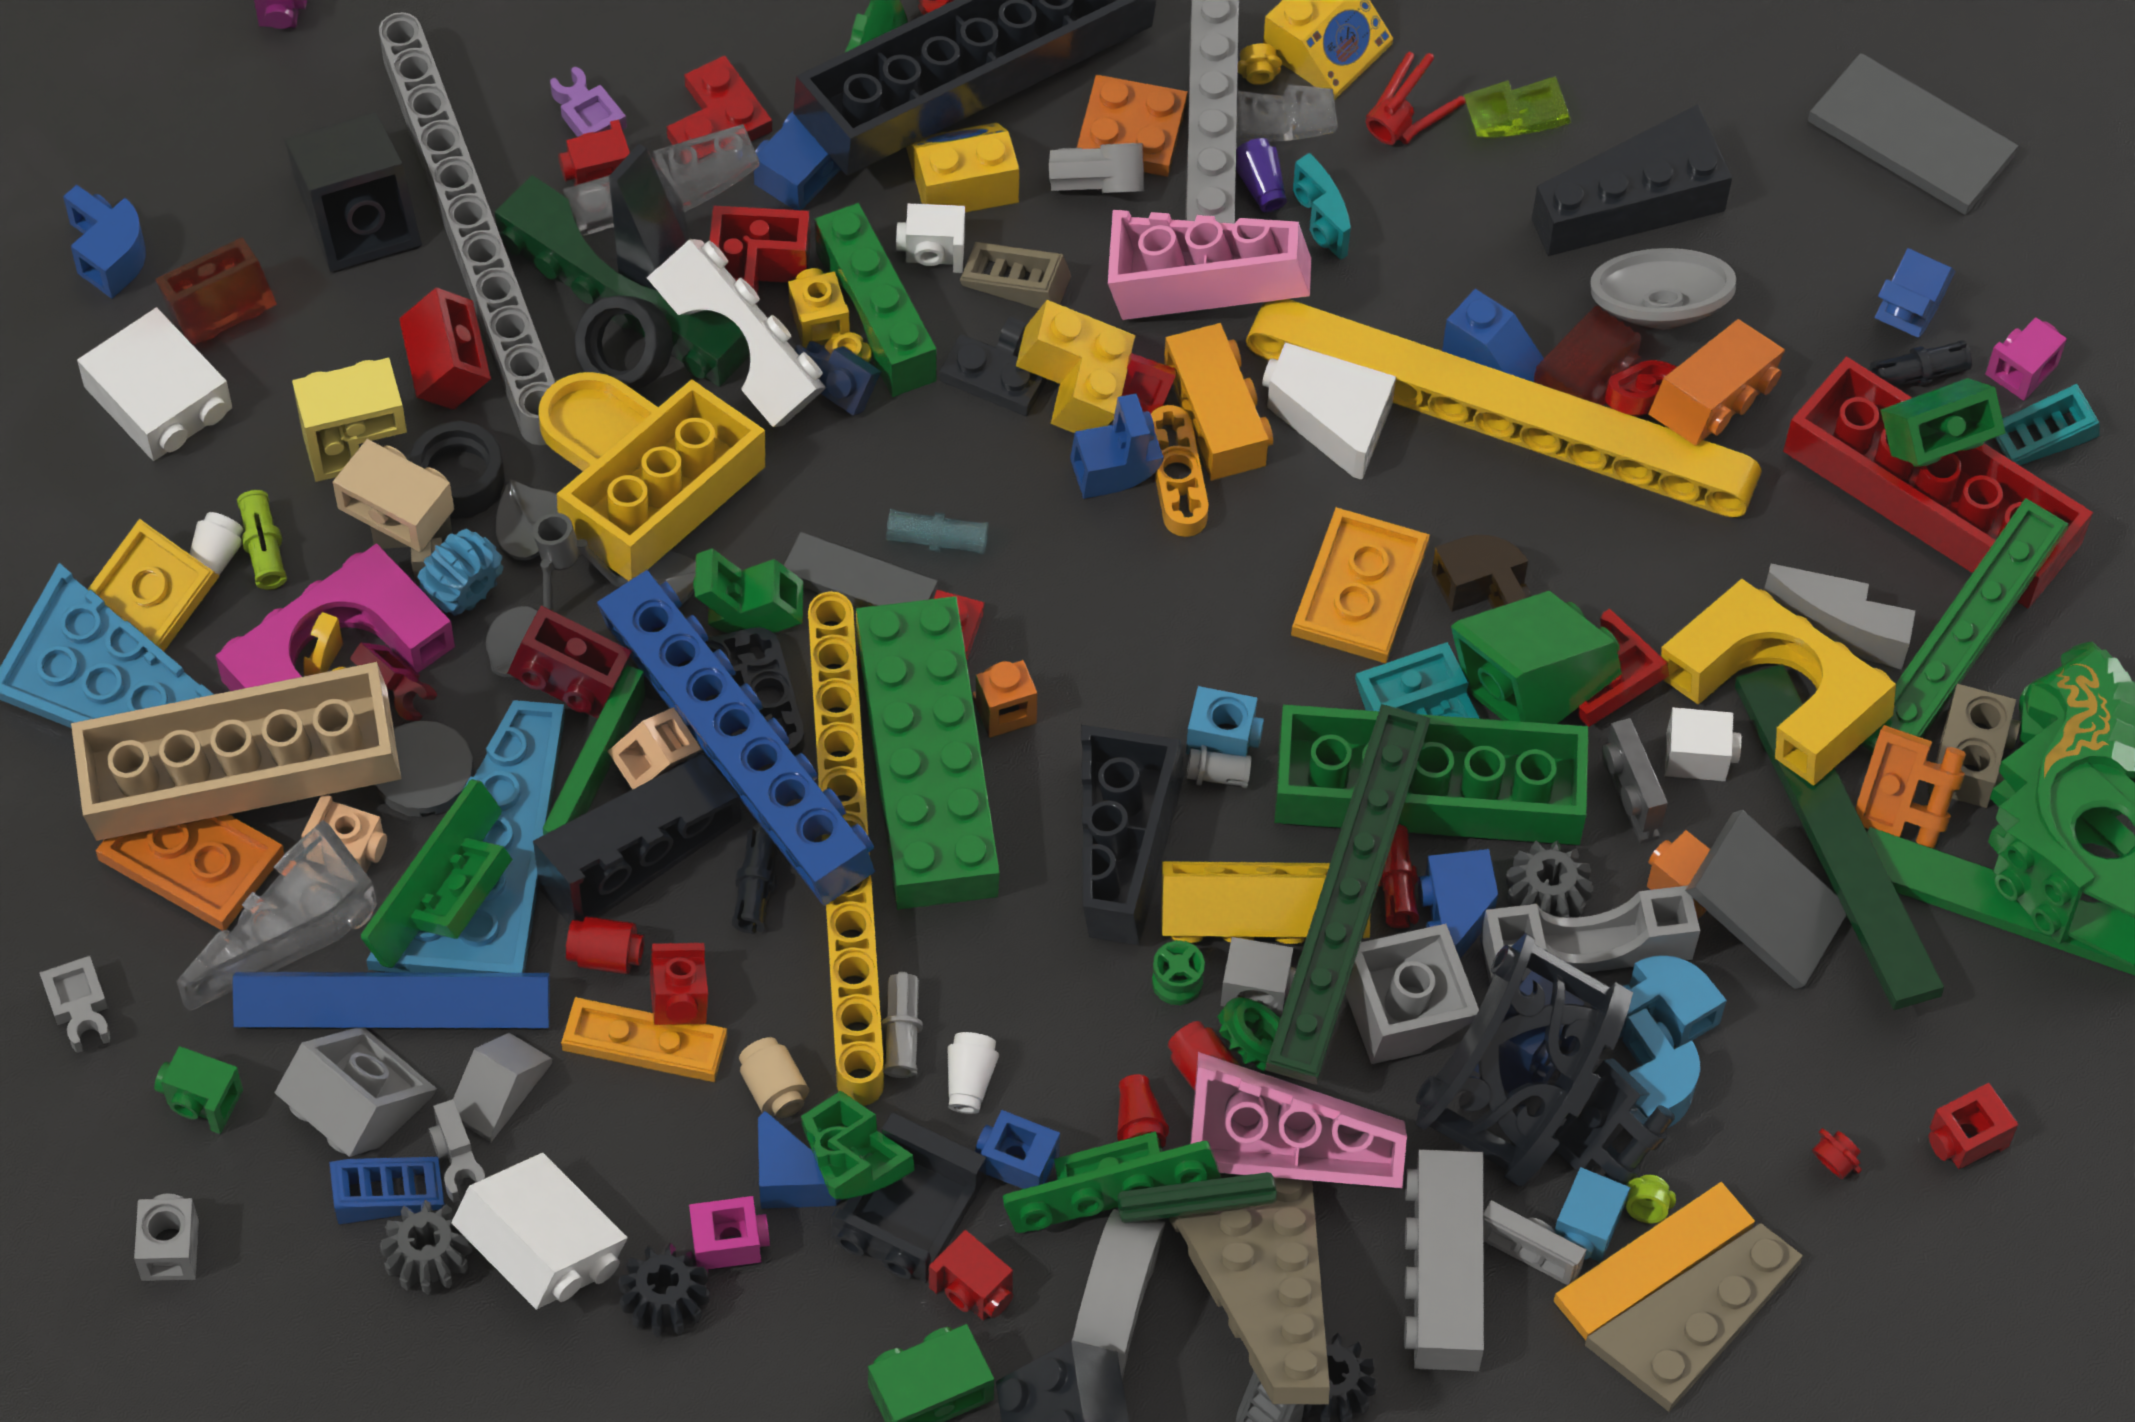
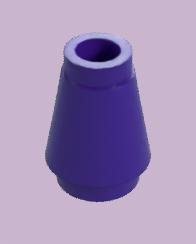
[1236,138,1287,212]

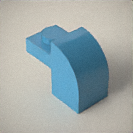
[1618,956,1727,1048]
[1622,1008,1700,1129]

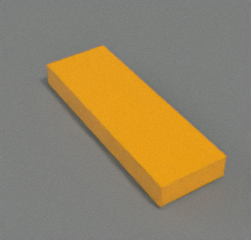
[561,997,728,1083]

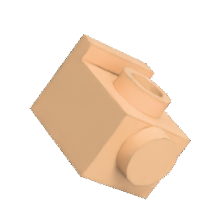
[607,707,701,789]
[301,795,387,879]

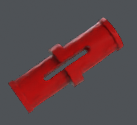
[1379,824,1419,928]

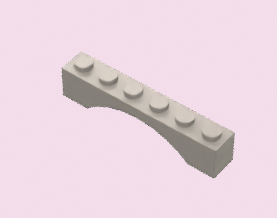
[1185,0,1239,224]

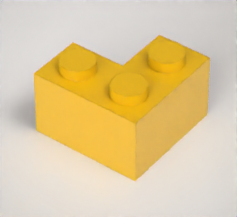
[1016,300,1135,433]

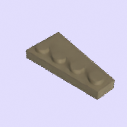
[1585,1223,1803,1412]

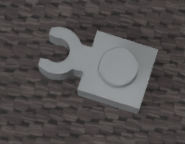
[40,956,110,1053]

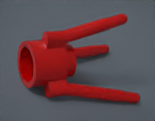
[1365,52,1466,145]

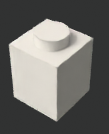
[1665,707,1741,781]

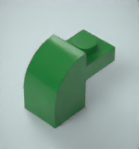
[693,548,803,633]

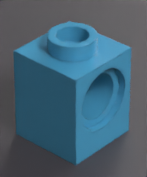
[1186,686,1264,756]
[1555,1167,1630,1262]

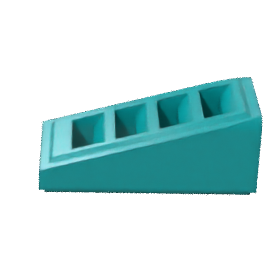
[1994,384,2100,466]

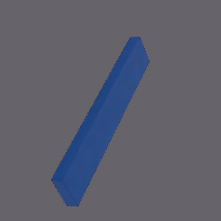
[233,972,550,1028]

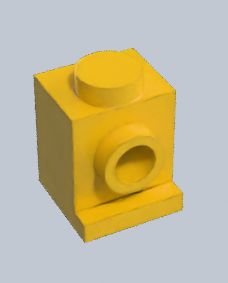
[788,268,850,349]

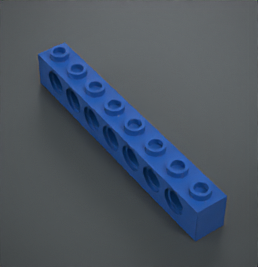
[597,570,875,906]

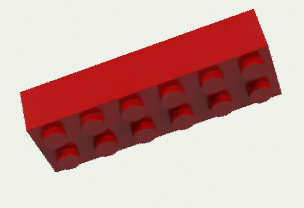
[1783,356,2093,609]

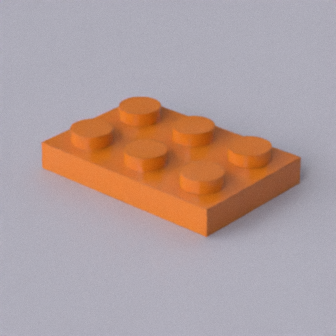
[95,814,285,932]

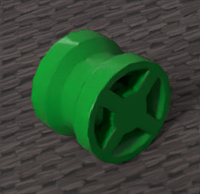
[1152,940,1205,1005]

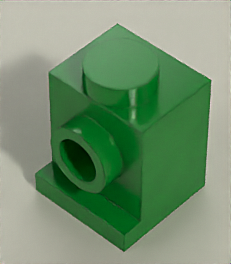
[154,1046,243,1134]

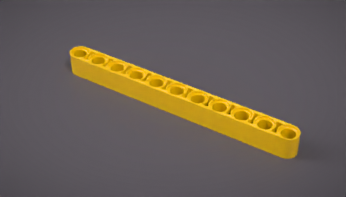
[1246,299,1762,517]
[808,591,884,1106]

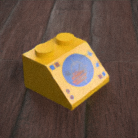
[1263,0,1393,100]
[906,123,1019,213]

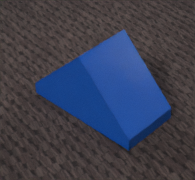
[758,1111,843,1209]

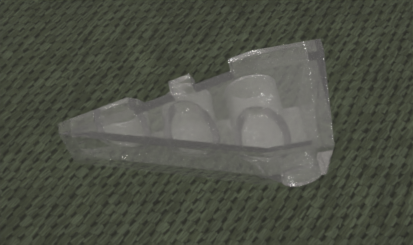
[177,820,377,1011]

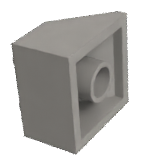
[1345,924,1479,1064]
[274,1028,437,1157]

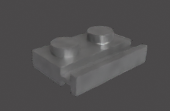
[1603,718,1668,844]

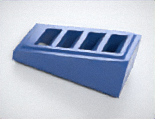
[329,1157,444,1224]

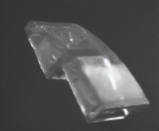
[1236,84,1338,141]

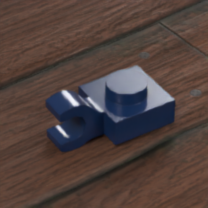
[794,341,881,415]

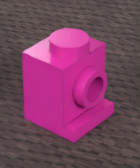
[1985,317,2067,401]
[689,1196,770,1273]

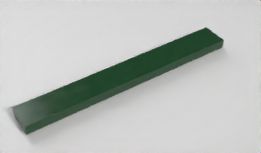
[1735,664,1944,1010]
[1265,704,1431,1085]

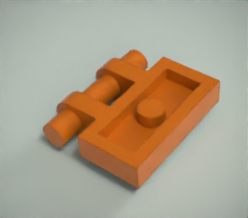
[1855,725,1966,848]

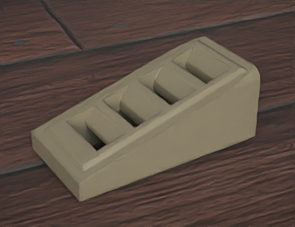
[960,242,1071,309]

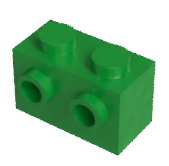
[1881,378,2006,467]
[868,1324,995,1422]

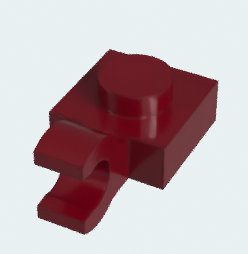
[350,643,437,721]

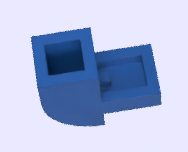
[63,185,146,299]
[1874,248,1956,338]
[1070,394,1164,499]

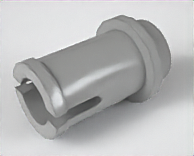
[1186,745,1251,788]

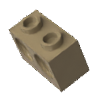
[1927,684,2021,808]

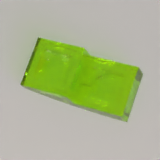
[1464,76,1571,137]

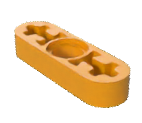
[1151,405,1209,537]

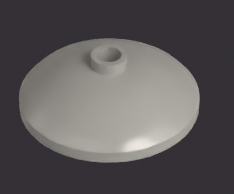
[1590,248,1736,330]

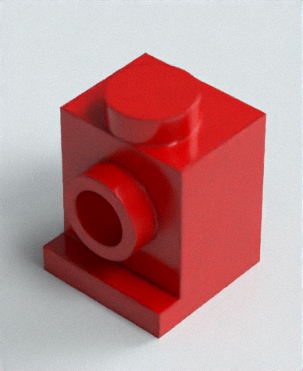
[558,119,630,198]
[650,943,708,1025]
[1929,1083,2019,1170]
[929,1230,1013,1321]

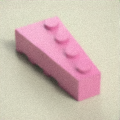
[1108,210,1311,320]
[1190,1052,1407,1188]

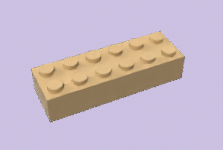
[71,662,402,841]

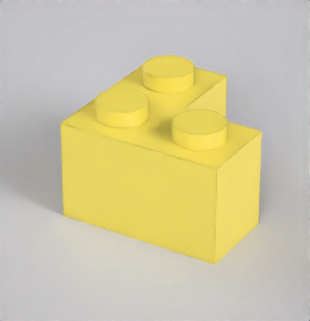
[292,358,407,482]

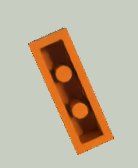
[1649,319,1785,446]

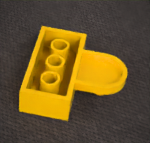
[539,372,765,581]

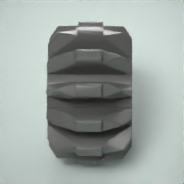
[1505,839,1593,918]
[380,1199,473,1295]

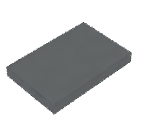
[1685,810,1846,989]

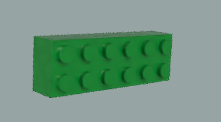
[856,596,1000,910]
[1274,705,1588,845]

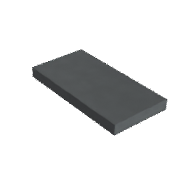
[1808,53,2019,215]

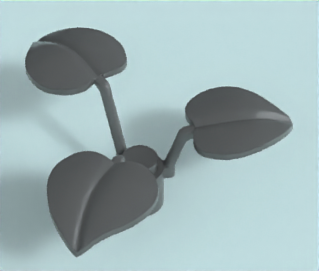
[486,480,696,678]

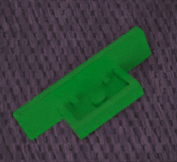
[361,779,513,968]
[1003,1131,1221,1233]

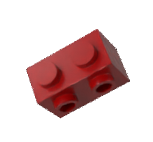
[399,287,491,410]

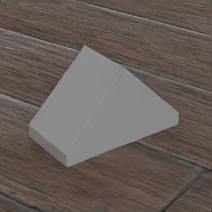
[453,1033,553,1142]

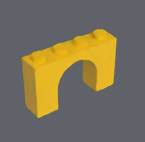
[1661,579,1896,786]

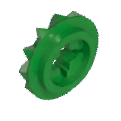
[1217,997,1280,1072]

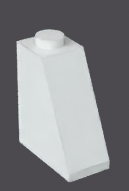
[1262,342,1396,480]

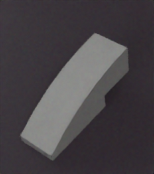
[1764,563,1915,670]

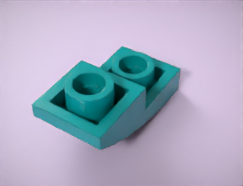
[1293,153,1351,260]

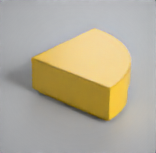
[303,612,343,676]

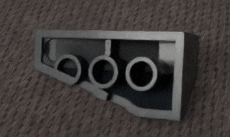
[609,144,689,290]

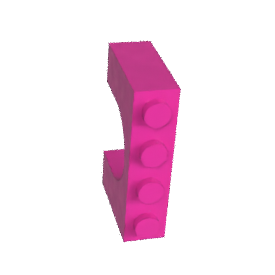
[215,543,455,691]

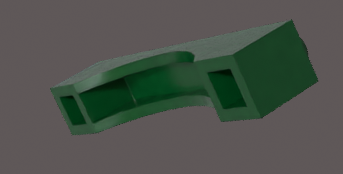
[495,175,750,387]

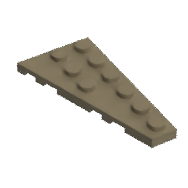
[1169,1174,1330,1404]

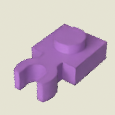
[550,67,627,137]

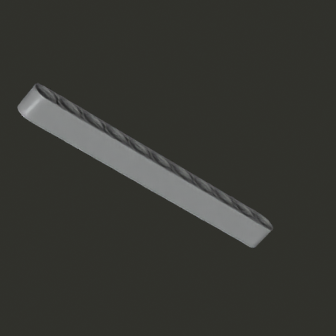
[379,12,555,445]

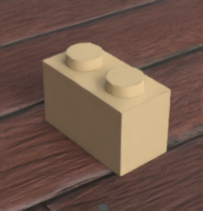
[333,439,454,553]

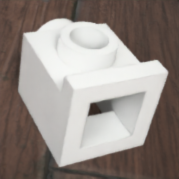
[896,203,965,273]

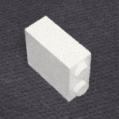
[77,307,233,461]
[451,1153,628,1310]

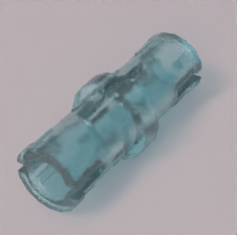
[886,509,989,554]

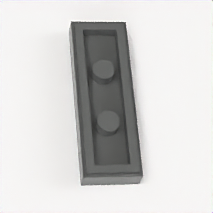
[784,532,938,608]

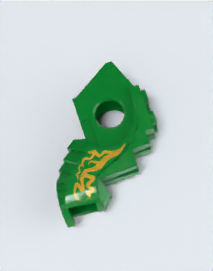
[1988,641,2135,968]

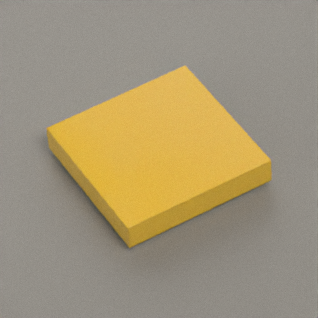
[87,519,219,651]

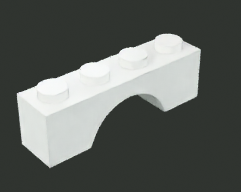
[647,239,826,427]

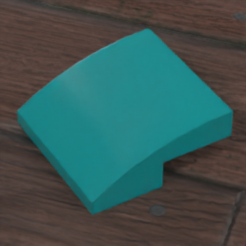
[1355,642,1480,719]

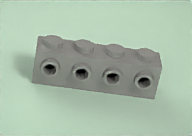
[1404,1150,1484,1371]

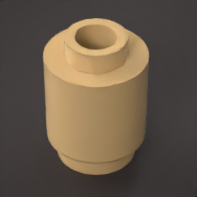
[739,1037,809,1118]

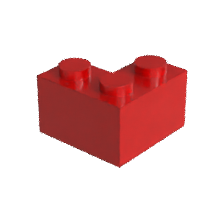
[709,206,811,305]

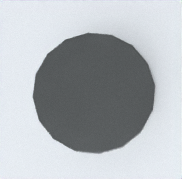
[375,721,474,817]

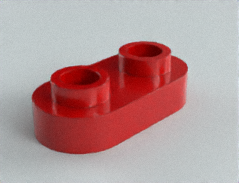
[1604,360,1677,417]

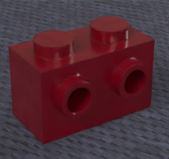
[507,605,632,719]

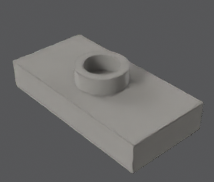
[1483,1200,1586,1285]

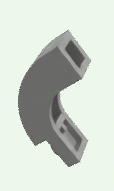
[1072,1209,1165,1379]

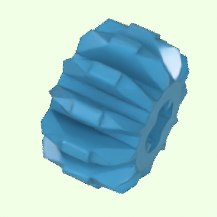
[417,528,504,616]

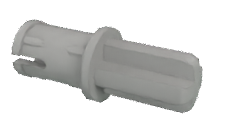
[881,972,923,1078]

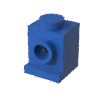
[975,1110,1060,1189]

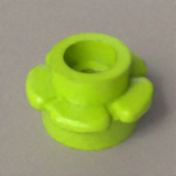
[1626,1175,1676,1223]

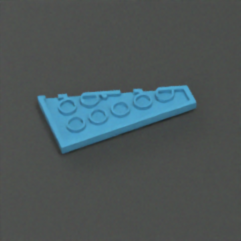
[0,563,214,728]
[366,700,565,973]

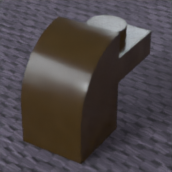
[1431,535,1532,612]

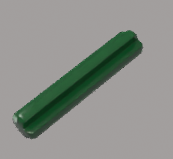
[1117,1172,1277,1223]

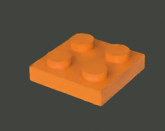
[1077,75,1188,177]

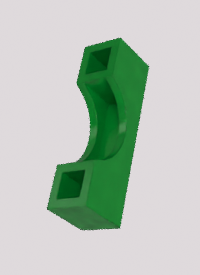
[814,203,937,397]

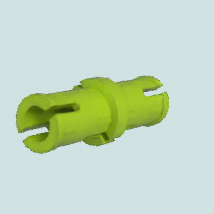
[237,490,287,590]

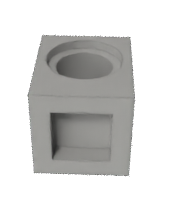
[1221,937,1297,1017]
[134,1194,199,1281]

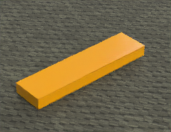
[1554,1181,1755,1340]

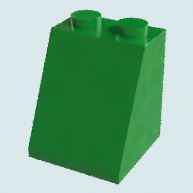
[1451,591,1622,724]

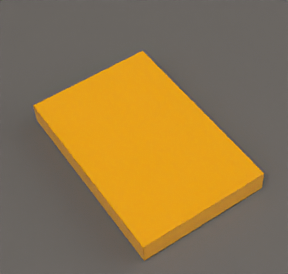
[1291,507,1430,663]

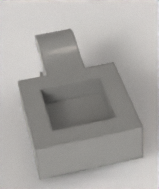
[428,1099,485,1202]

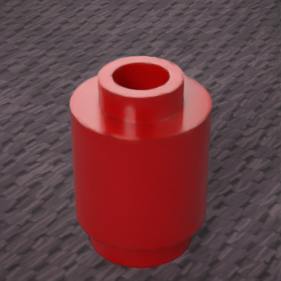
[566,916,645,975]
[1168,1021,1241,1091]

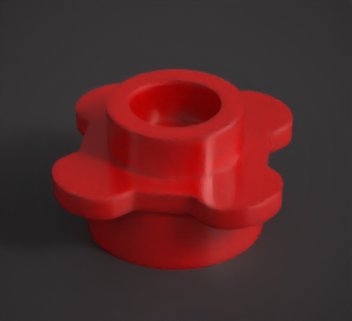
[1812,1128,1862,1179]

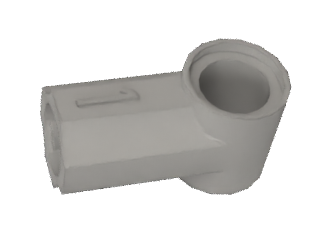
[1049,143,1144,193]

